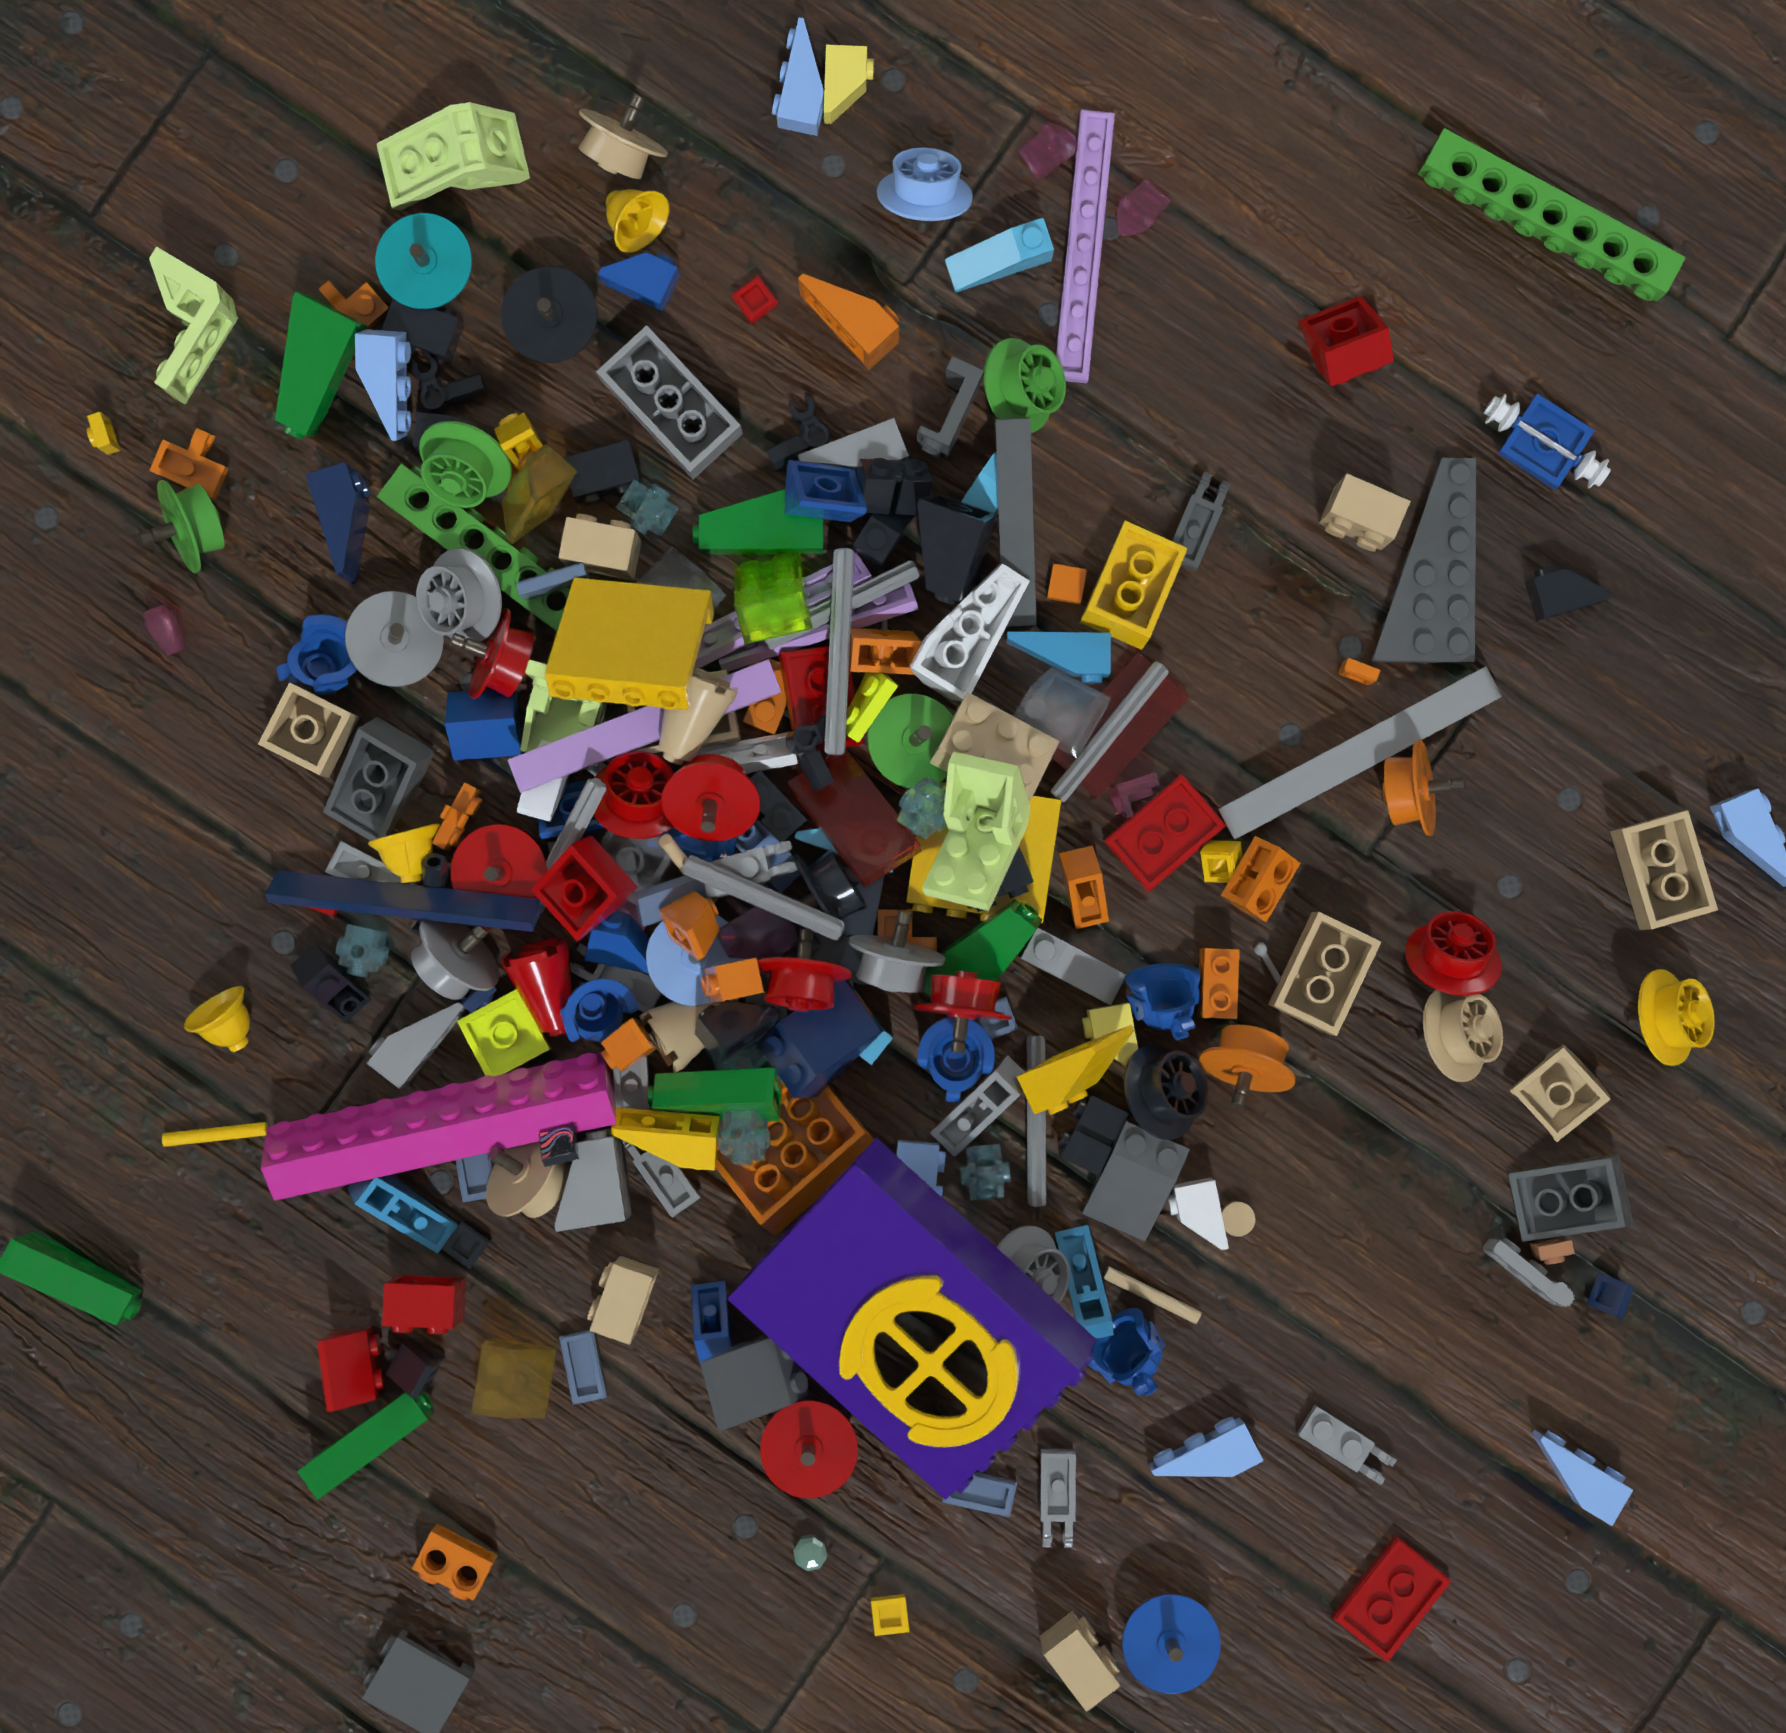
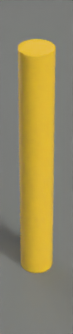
[162,1122,268,1147]

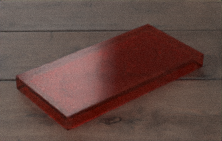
[1051,652,1189,799]
[788,748,922,887]

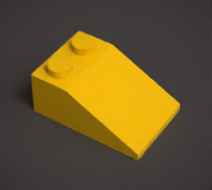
[1079,521,1188,650]
[1017,1025,1134,1115]

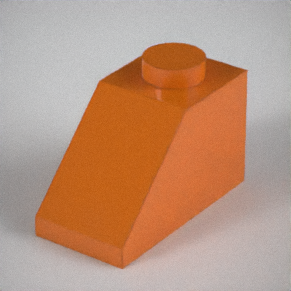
[1059,845,1109,929]
[658,891,720,961]
[601,1018,658,1072]

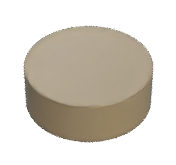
[1221,1201,1255,1237]

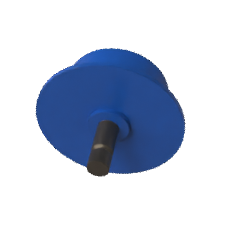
[1122,1594,1221,1694]

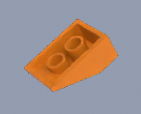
[798,274,900,370]

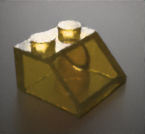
[502,444,577,544]
[471,1338,557,1419]

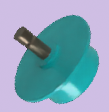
[375,213,472,309]

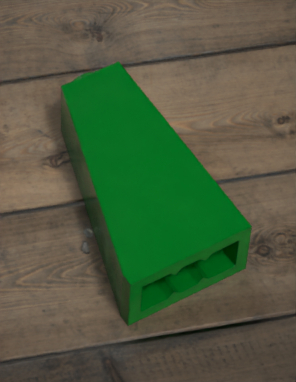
[275,292,367,439]
[693,489,824,555]
[924,899,1043,997]
[647,1068,782,1122]
[0,1231,143,1326]
[297,1392,434,1500]

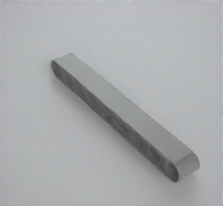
[1218,666,1502,839]

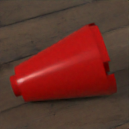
[500,937,572,1037]

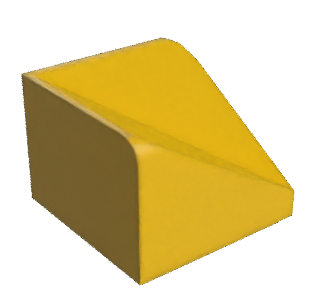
[1200,840,1243,883]

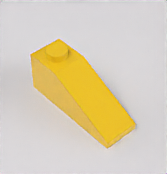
[494,413,549,471]
[611,1107,720,1170]

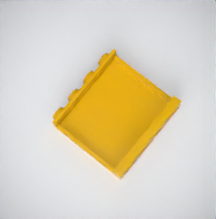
[545,578,714,710]
[906,782,1061,923]

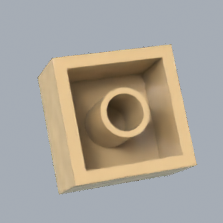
[1319,474,1411,552]
[558,514,642,581]
[258,682,360,778]
[587,1256,659,1345]
[1040,1611,1120,1712]

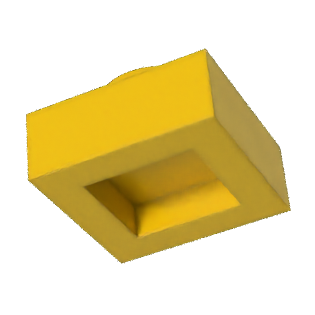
[86,412,121,455]
[871,1594,909,1636]

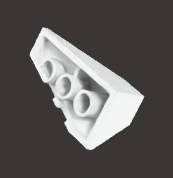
[909,564,1030,701]

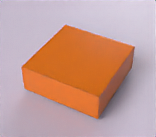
[1047,563,1087,605]
[1338,658,1381,686]

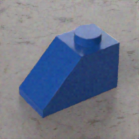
[598,252,680,312]
[585,911,650,974]
[691,1281,734,1366]

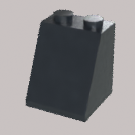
[917,492,998,604]

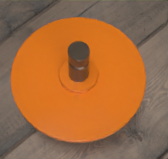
[1382,739,1466,836]
[1199,1025,1296,1109]

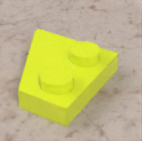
[846,672,898,743]

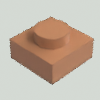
[1529,1236,1575,1264]

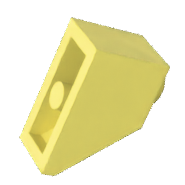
[824,45,874,124]
[1082,1003,1138,1067]

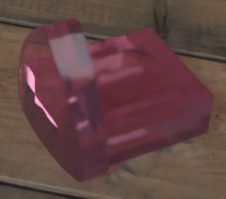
[1018,122,1076,180]
[1117,179,1171,236]

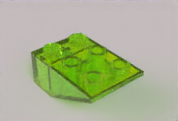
[734,552,813,644]

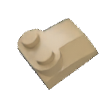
[1510,1045,1611,1142]

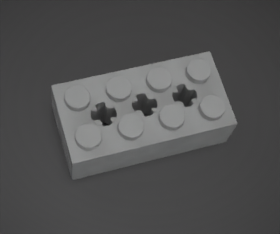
[596,325,743,480]

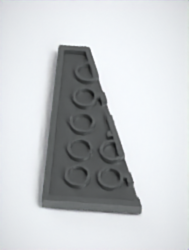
[1370,458,1476,664]

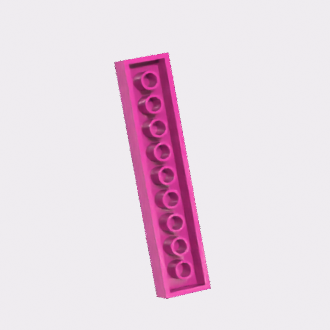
[261,1052,616,1201]

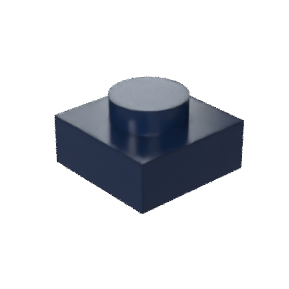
[460,986,497,1014]
[1586,1272,1634,1319]

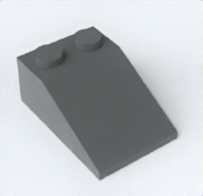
[323,717,435,841]
[1082,1120,1190,1241]
[1508,1154,1633,1242]
[700,1333,810,1431]

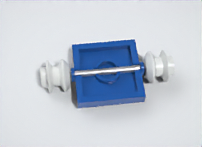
[1484,394,1611,490]

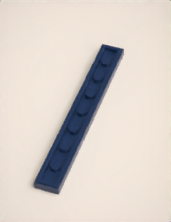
[265,870,543,932]

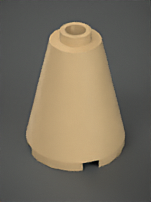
[659,667,739,765]
[639,998,738,1073]

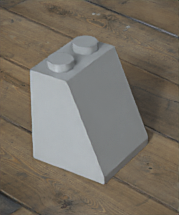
[555,1128,632,1232]

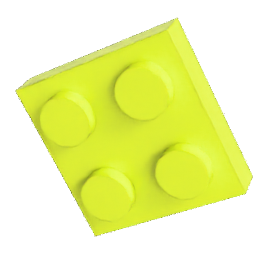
[457,990,551,1076]

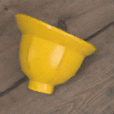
[606,189,669,253]
[368,824,440,884]
[184,986,250,1052]

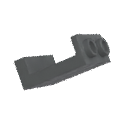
[917,356,984,460]
[362,1629,475,1733]

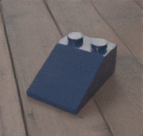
[305,462,371,584]
[757,980,884,1098]

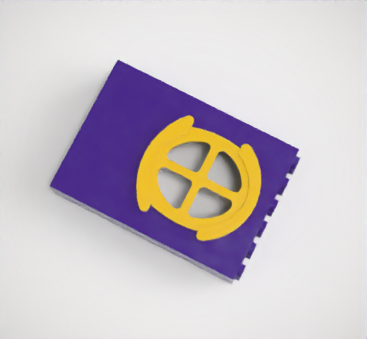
[728,1137,1097,1500]

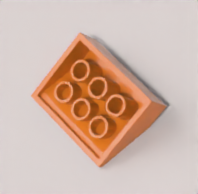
[715,1082,874,1236]

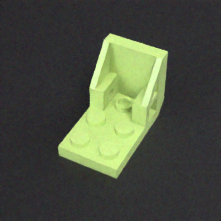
[376,102,530,210]
[149,247,238,404]
[520,660,607,770]
[922,752,1031,911]

